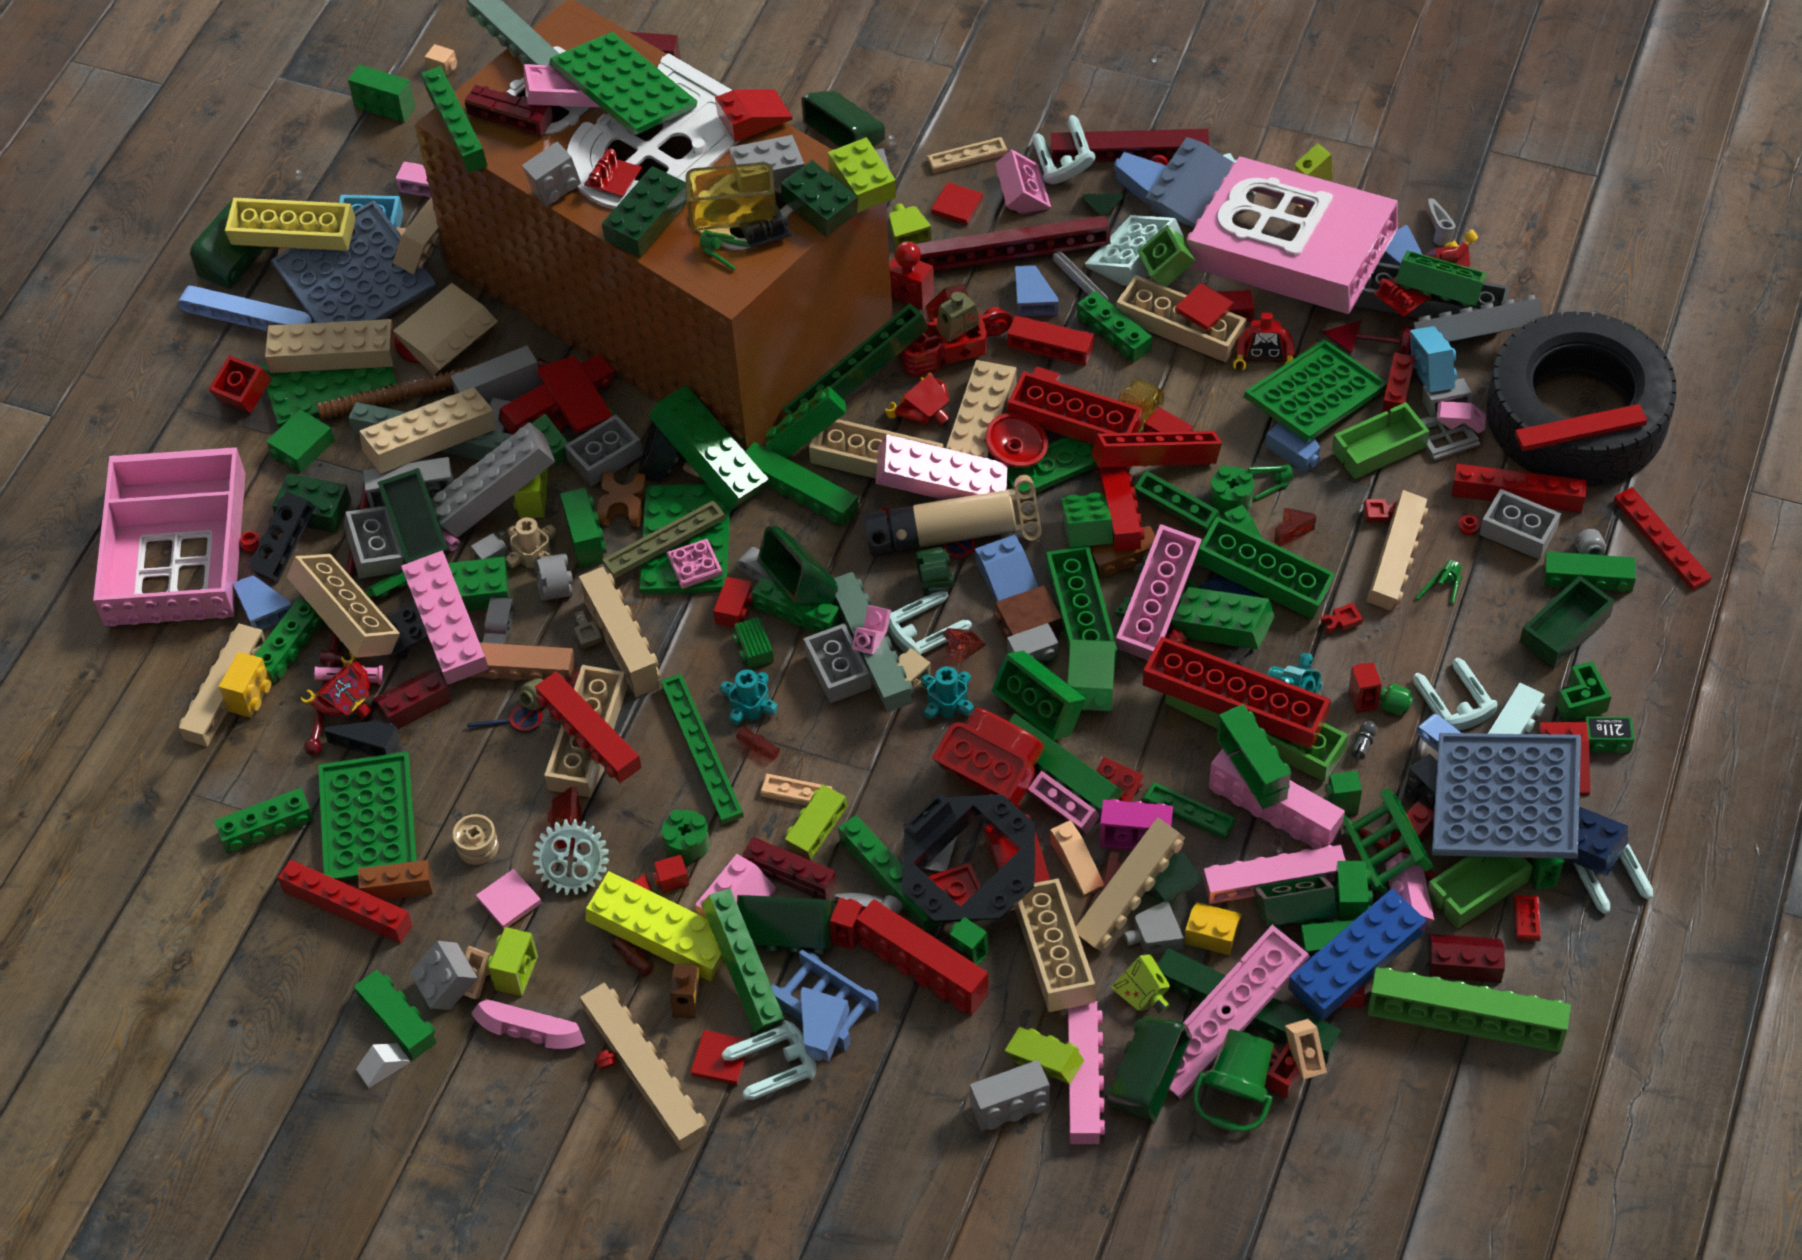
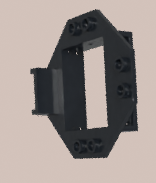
[902,793,1036,922]

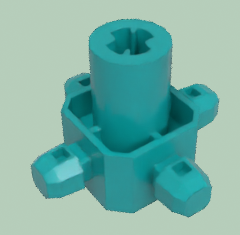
[1267,653,1323,694]
[921,666,974,719]
[720,670,778,725]

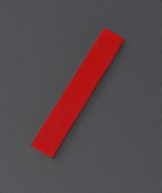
[1515,404,1647,451]

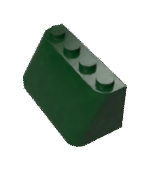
[801,90,885,147]
[190,200,266,289]
[757,526,838,603]
[737,895,835,954]
[1105,1016,1192,1125]

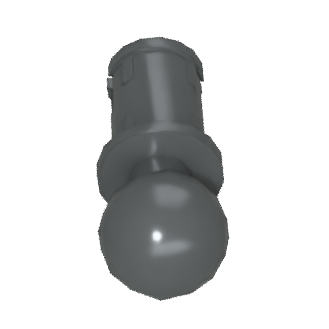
[1351,721,1378,760]

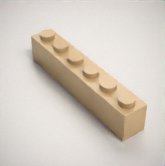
[1366,490,1428,611]
[179,623,266,747]
[1076,817,1185,951]

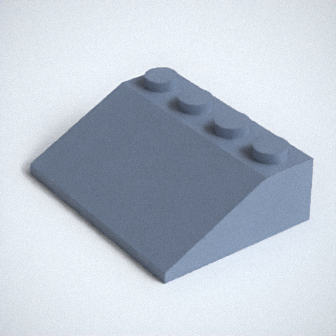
[1146,137,1235,228]

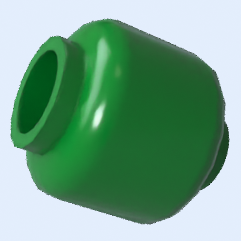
[1379,683,1413,716]

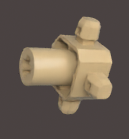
[505,517,556,568]

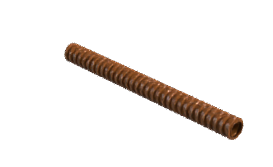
[317,362,484,420]

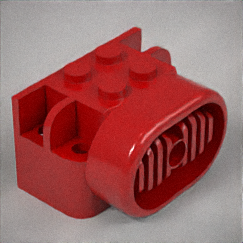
[932,707,1044,811]

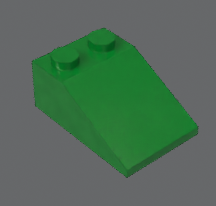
[1068,639,1115,711]

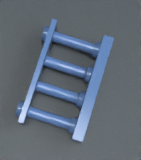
[771,950,879,1051]

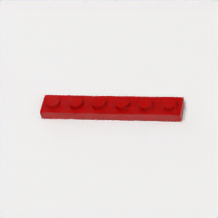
[1614,487,1712,591]

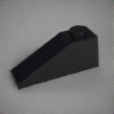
[324,721,400,756]

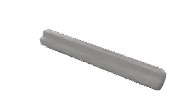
[1053,251,1108,301]

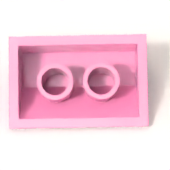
[995,149,1051,214]
[695,854,776,918]

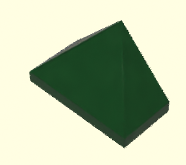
[1083,193,1123,216]

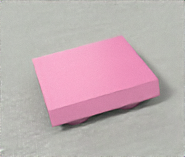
[667,539,723,589]
[476,869,542,929]

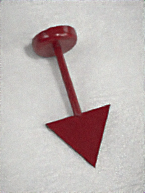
[1322,320,1413,355]

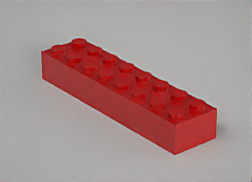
[1142,636,1331,749]

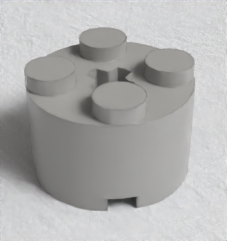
[534,554,573,601]

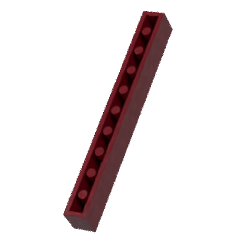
[916,216,1111,271]

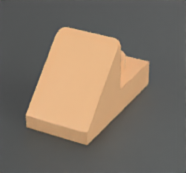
[464,946,491,999]

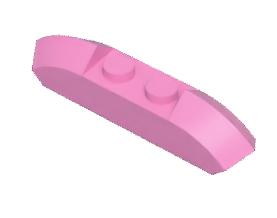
[472,999,585,1049]

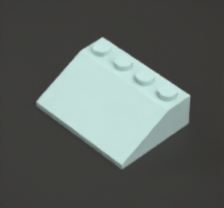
[1085,215,1184,286]

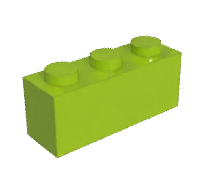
[785,784,849,860]
[1005,1027,1085,1084]

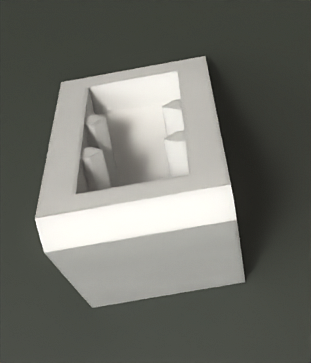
[356,1043,410,1088]

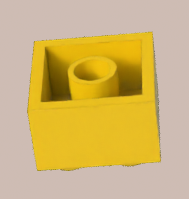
[218,651,271,718]

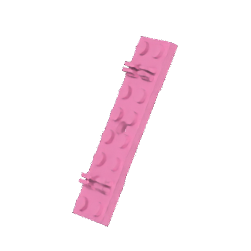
[1170,925,1309,1099]

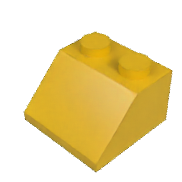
[1184,902,1243,956]

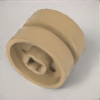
[453,814,499,865]

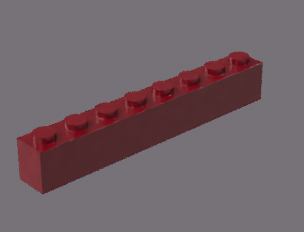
[1051,129,1210,164]

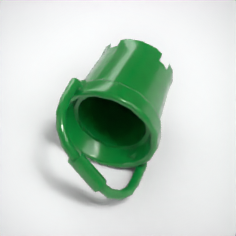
[1193,1029,1274,1133]

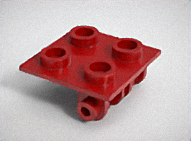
[584,149,642,197]
[1373,276,1432,317]
[1096,756,1144,802]

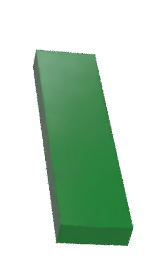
[1143,782,1236,840]

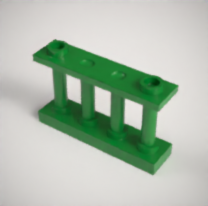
[1342,788,1434,895]

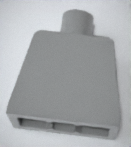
[1124,901,1183,955]

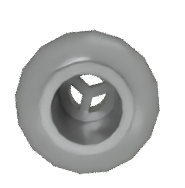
[1574,529,1606,555]

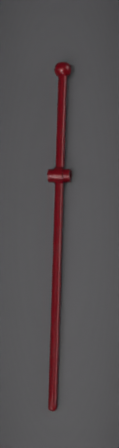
[304,481,369,756]

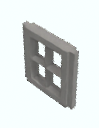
[1420,416,1481,461]

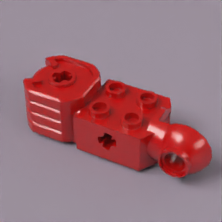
[898,307,1013,377]

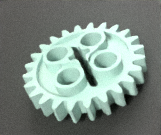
[533,819,609,895]

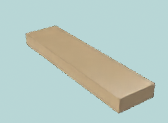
[927,137,1008,174]

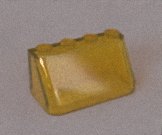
[685,162,778,231]

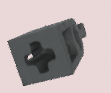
[482,597,515,644]

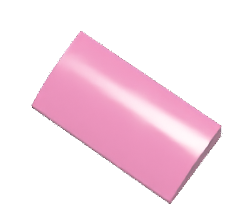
[524,64,600,107]

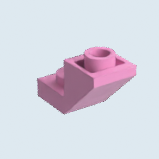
[1437,401,1486,434]
[852,605,891,654]

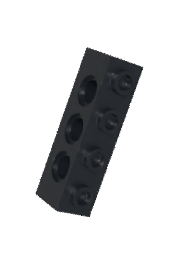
[248,491,316,583]

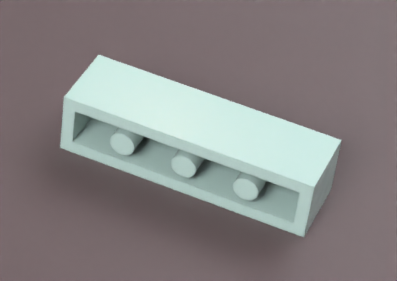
[1488,683,1545,734]

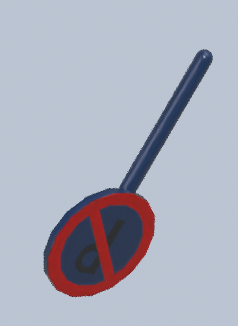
[943,539,976,559]
[467,705,543,732]

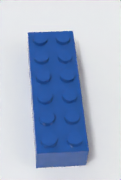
[1288,888,1427,1021]

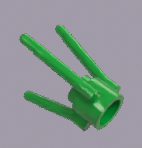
[699,230,757,271]
[1248,464,1293,501]
[1415,560,1462,605]

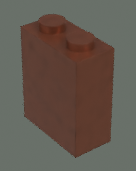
[993,585,1062,641]

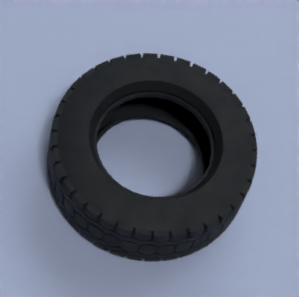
[1487,311,1676,485]

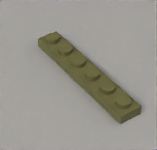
[602,500,725,579]

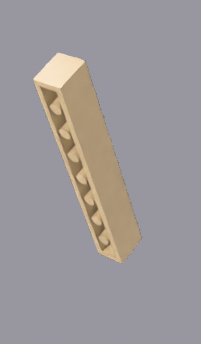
[580,982,707,1151]

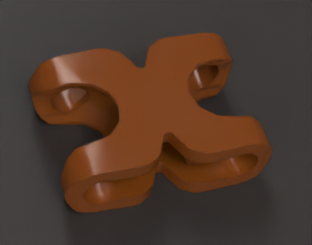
[597,472,647,527]

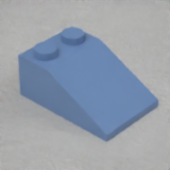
[975,535,1038,602]

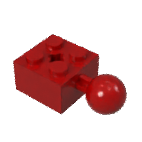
[889,242,934,310]

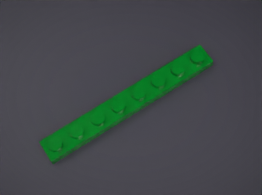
[660,674,744,825]

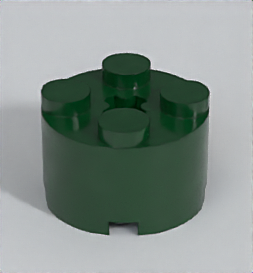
[915,547,954,595]

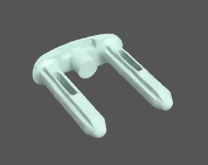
[1033,115,1095,184]
[887,591,972,655]
[1413,658,1498,731]
[1573,836,1653,914]
[722,1021,816,1100]

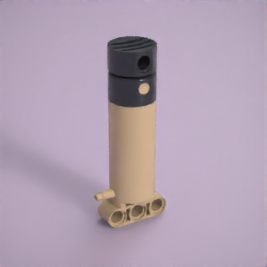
[864,475,1041,556]

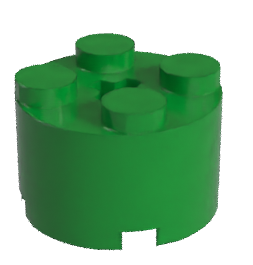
[1210,465,1254,515]
[662,809,710,864]

